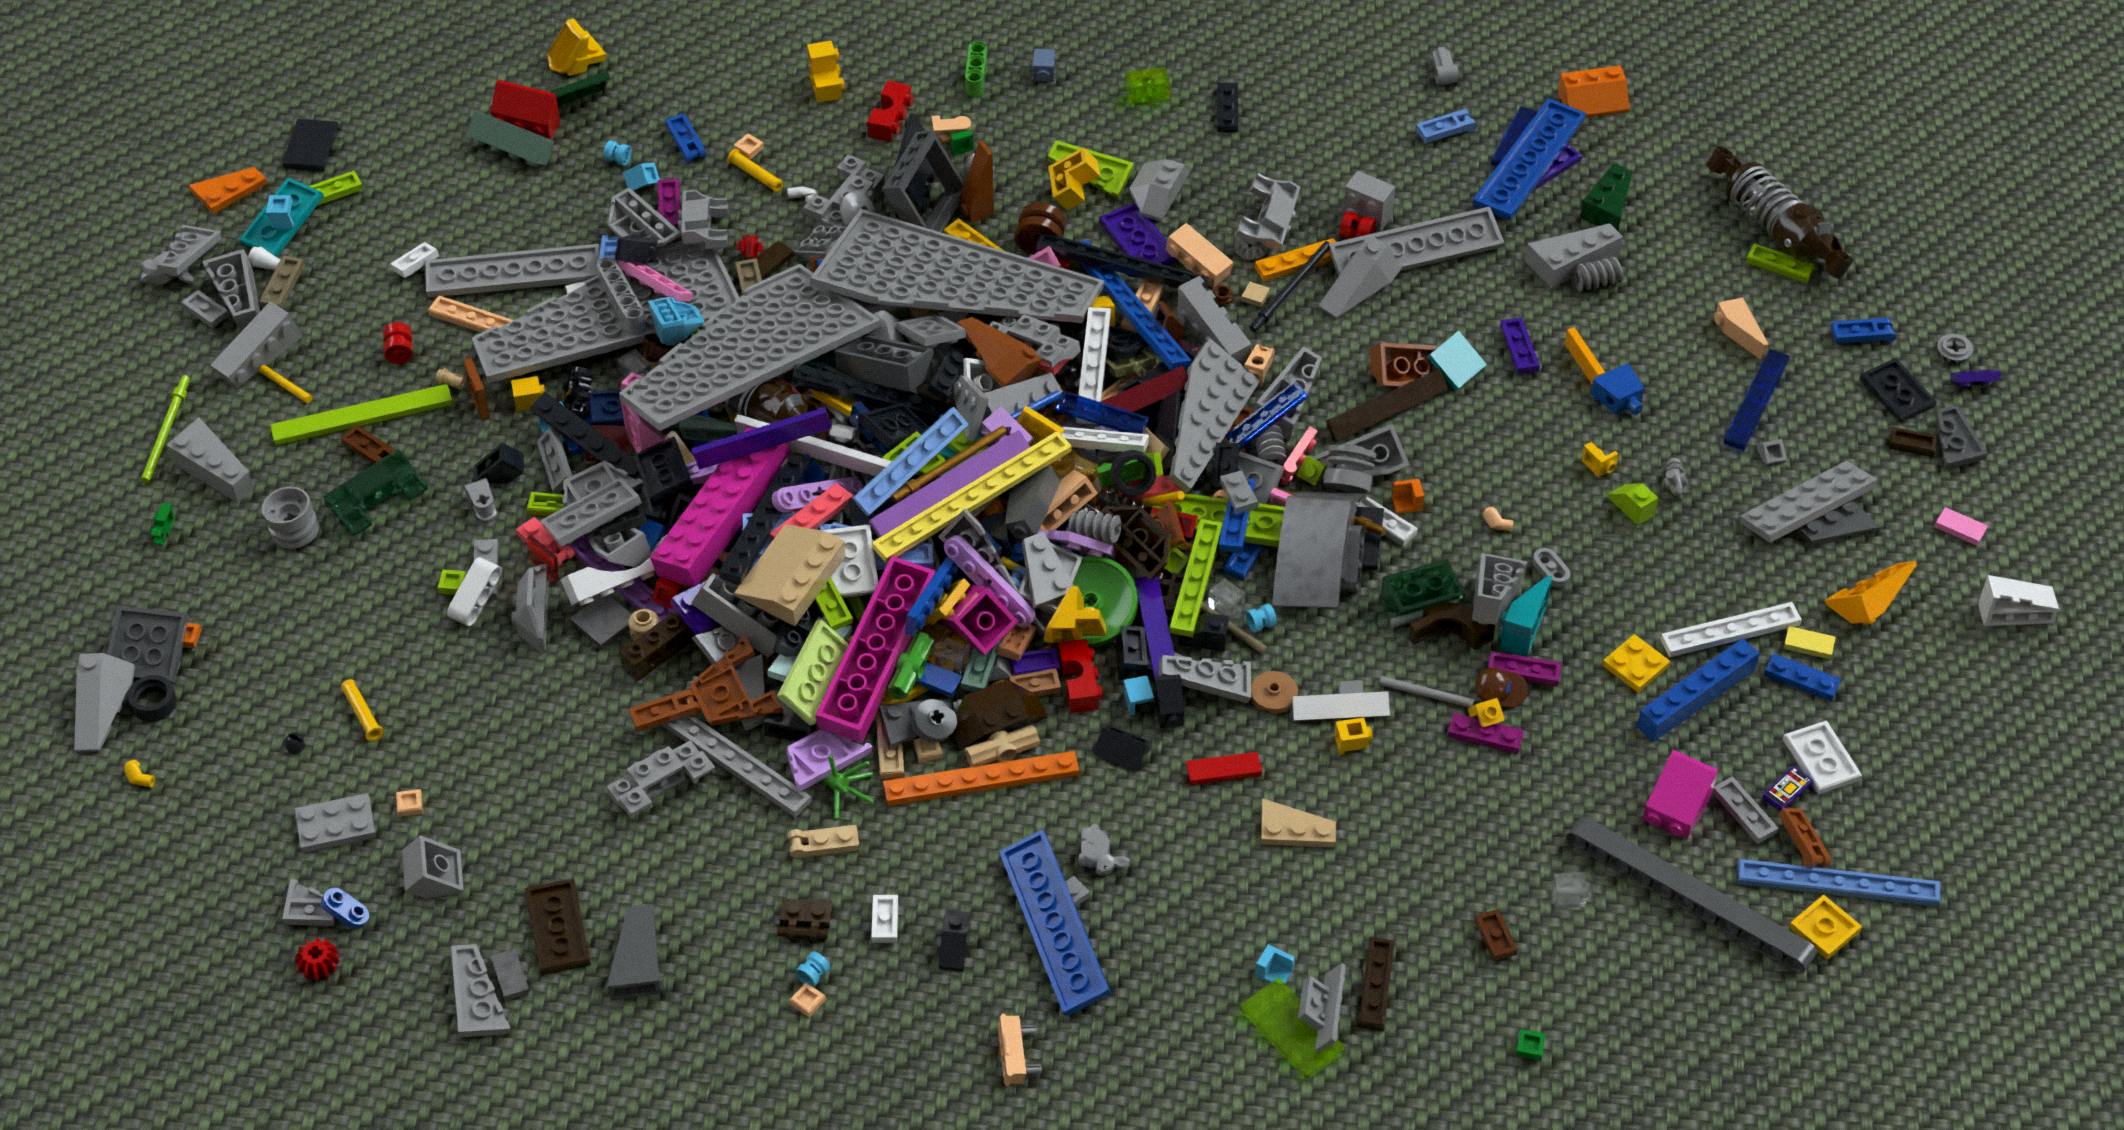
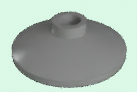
[840,191,875,227]

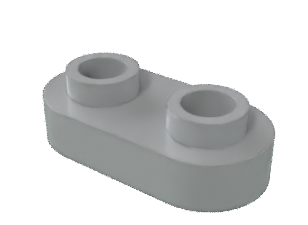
[1533,548,1570,588]

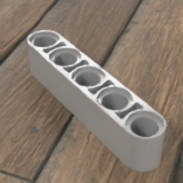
[596,257,646,335]

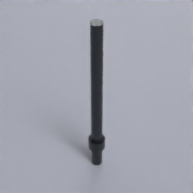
[1249,241,1330,332]

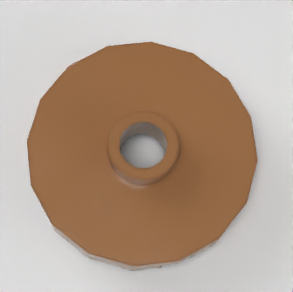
[1251,671,1298,714]

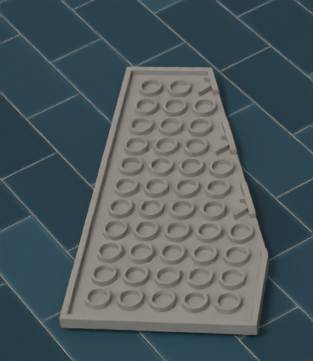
[810,209,1104,323]
[472,241,740,383]
[619,264,881,431]

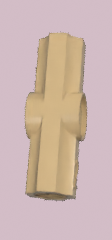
[965,725,1040,767]

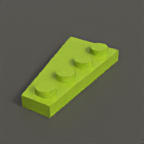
[1048,140,1134,200]

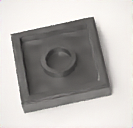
[570,595,632,650]

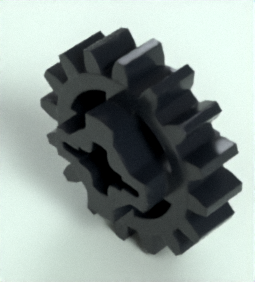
[562,367,592,416]

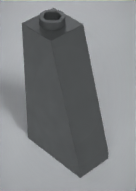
[1005,465,1061,541]
[608,904,661,1000]

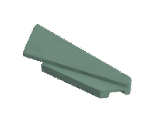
[663,415,738,442]

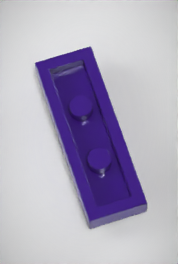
[1500,317,1540,374]

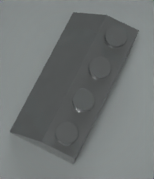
[834,334,934,392]

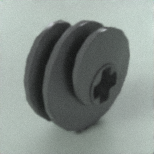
[911,699,957,742]

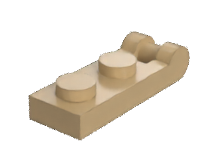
[788,825,860,858]

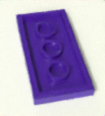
[1099,203,1179,266]

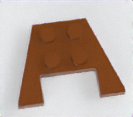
[690,635,784,726]

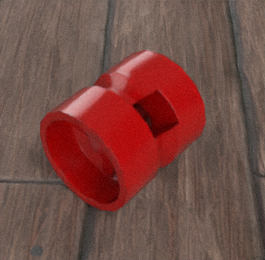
[1339,211,1377,239]
[383,322,413,364]

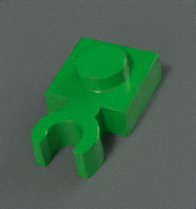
[151,503,176,545]

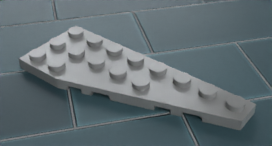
[1169,338,1260,493]

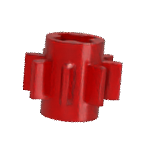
[736,235,763,258]

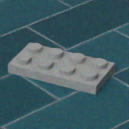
[540,477,642,547]

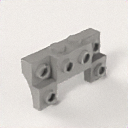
[803,155,885,227]
[1236,173,1301,252]
[678,190,728,250]
[989,314,1081,368]
[607,740,716,818]

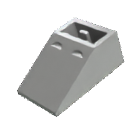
[794,225,847,261]

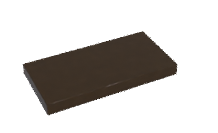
[525,878,591,975]

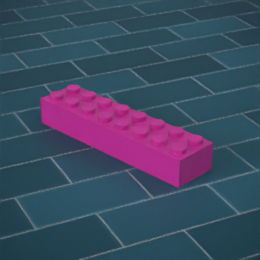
[650,426,792,587]
[816,556,936,743]

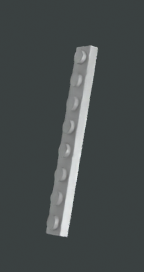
[661,716,812,817]

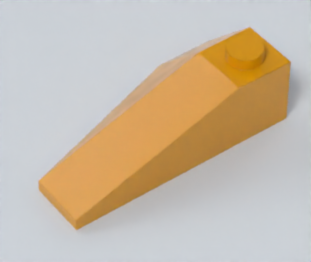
[1825,561,1917,625]

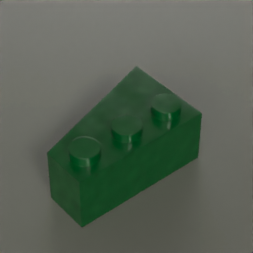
[1580,163,1633,232]

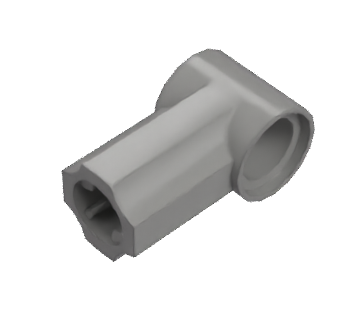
[1432,47,1459,85]

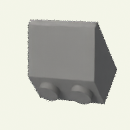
[402,835,464,898]

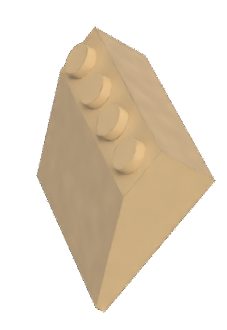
[734,524,846,626]

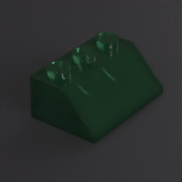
[1381,559,1466,615]

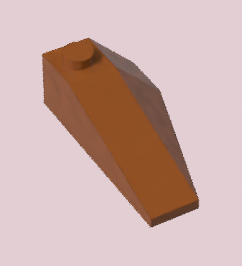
[959,140,994,223]
[957,317,1042,387]
[1369,342,1439,387]

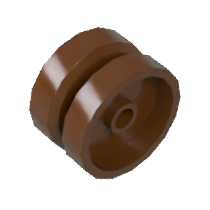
[1015,202,1066,255]

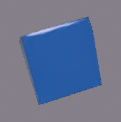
[638,518,665,551]

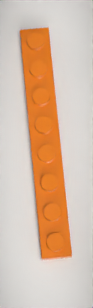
[883,751,1079,806]

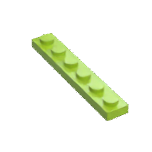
[1170,519,1223,637]

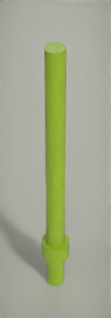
[141,375,190,483]

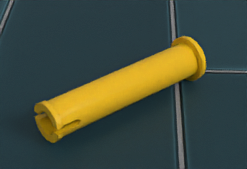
[727,149,784,193]
[341,679,384,741]

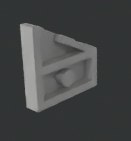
[282,879,336,926]

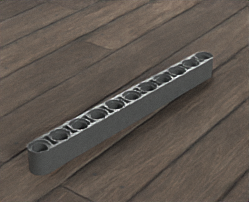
[1566,816,1817,974]

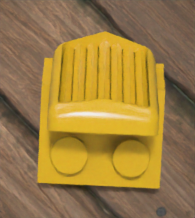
[547,18,607,76]
[1044,586,1106,644]

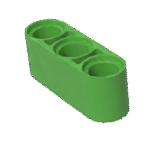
[965,41,987,97]

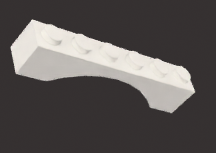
[560,536,666,606]

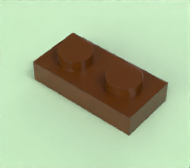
[1474,909,1518,962]

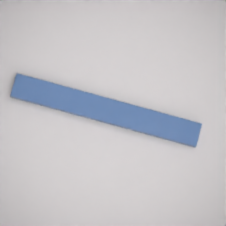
[1737,859,1940,907]

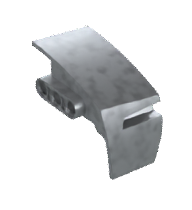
[1272,492,1366,608]

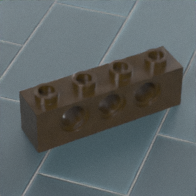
[619,610,695,682]

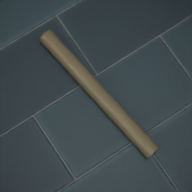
[1200,602,1268,655]

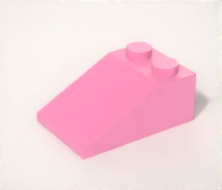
[619,394,669,453]

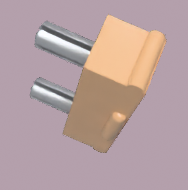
[998,1014,1042,1086]

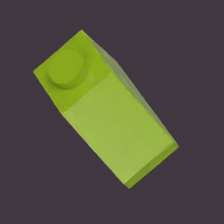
[1607,483,1658,526]

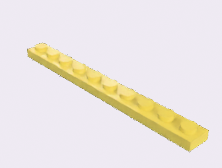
[872,431,1072,563]

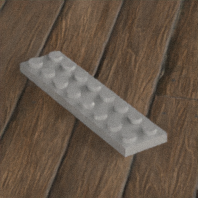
[1329,207,1504,277]
[425,244,600,298]

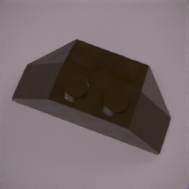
[1101,506,1172,581]
[951,679,1047,751]

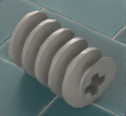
[1574,257,1623,292]
[1253,419,1287,466]
[1069,509,1121,544]

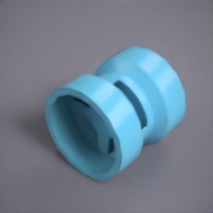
[603,140,632,166]
[1246,604,1277,633]
[795,951,830,987]

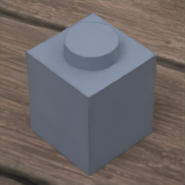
[1033,49,1055,82]

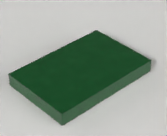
[549,71,611,106]

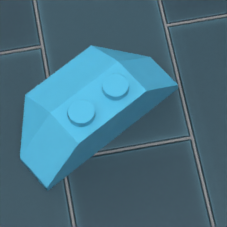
[648,297,704,345]

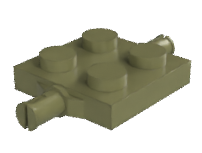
[1105,349,1156,378]

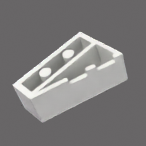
[1978,575,2059,626]

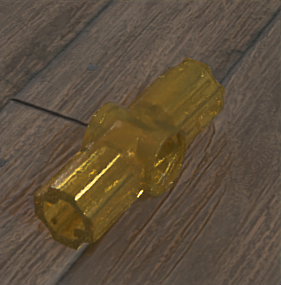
[1034,441,1099,482]

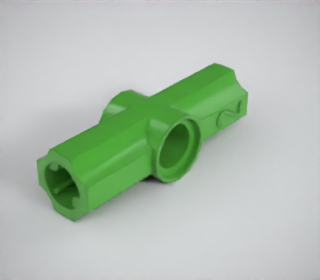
[888,632,934,700]

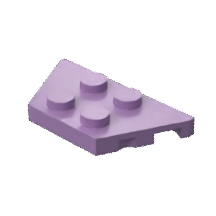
[1037,529,1117,561]
[786,729,873,792]

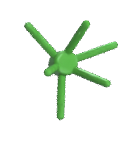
[822,755,873,820]

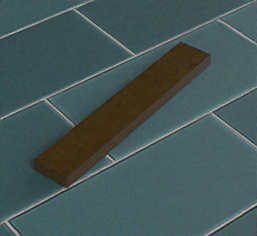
[1326,369,1448,441]

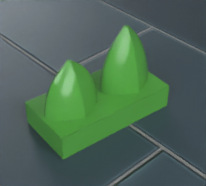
[1096,460,1146,491]

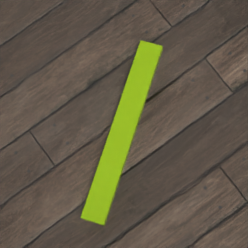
[270,384,453,446]

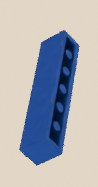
[1637,638,1760,742]

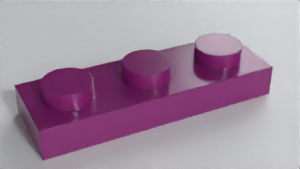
[658,178,681,230]
[1488,651,1562,687]
[1447,713,1524,754]

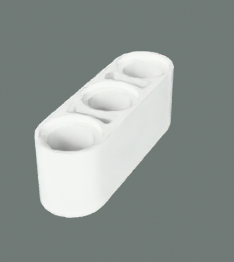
[447,557,502,626]

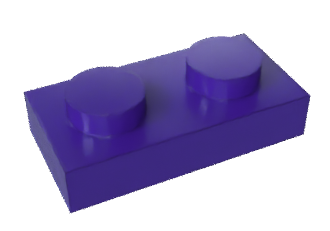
[1950,369,2001,386]

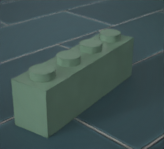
[467,111,554,167]

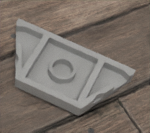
[563,461,644,507]

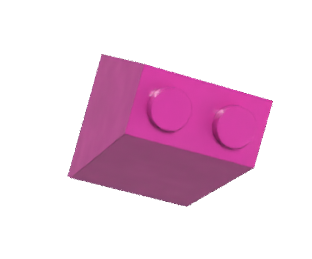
[940,584,1018,655]
[1642,750,1718,840]

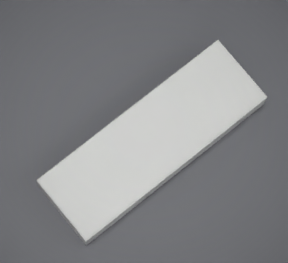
[1357,496,1418,547]

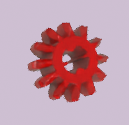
[295,937,340,982]

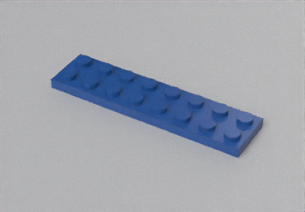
[1472,98,1586,221]
[999,829,1112,1016]

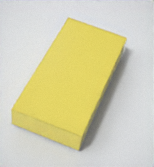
[1783,626,1835,660]

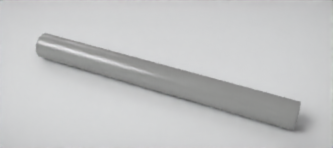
[1379,676,1475,708]

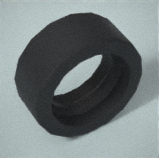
[1110,450,1156,496]
[128,675,177,722]

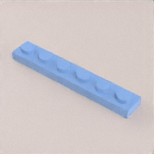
[852,407,969,516]

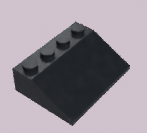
[894,113,936,219]

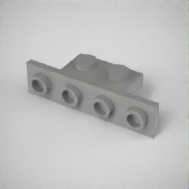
[1298,963,1346,1053]

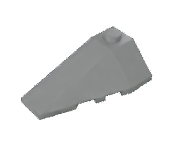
[1318,234,1402,319]
[74,653,135,752]

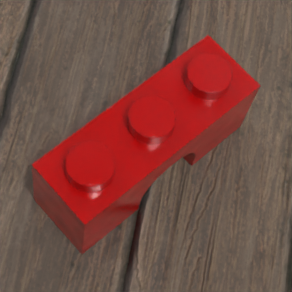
[867,80,914,142]
[1059,639,1103,713]

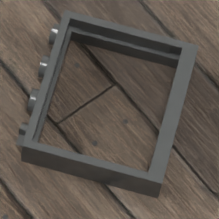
[882,130,965,233]

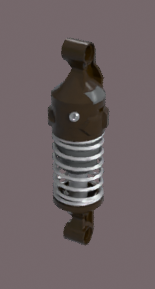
[1706,146,1854,279]

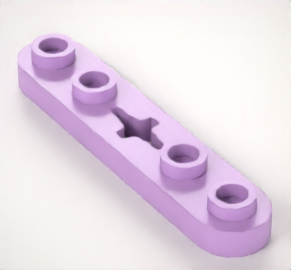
[772,477,863,513]
[944,535,1035,628]

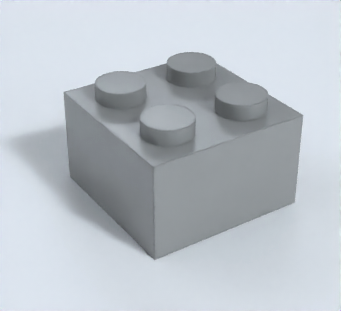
[1343,171,1395,232]

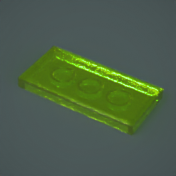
[1240,978,1346,1080]

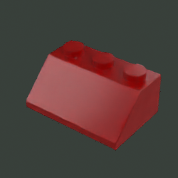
[490,80,560,140]

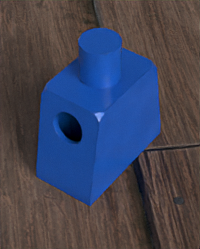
[1591,363,1644,415]

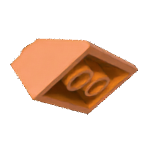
[1558,65,1630,118]

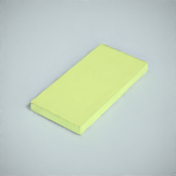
[777,619,849,725]

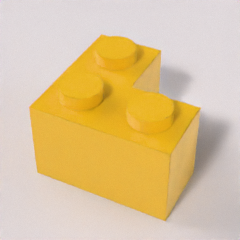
[807,41,845,103]
[1048,147,1100,211]

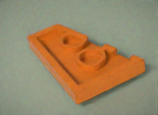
[189,167,267,214]

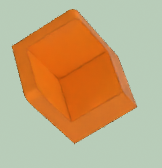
[1391,479,1424,514]

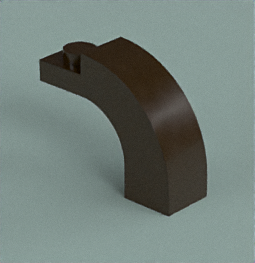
[1408,602,1495,650]

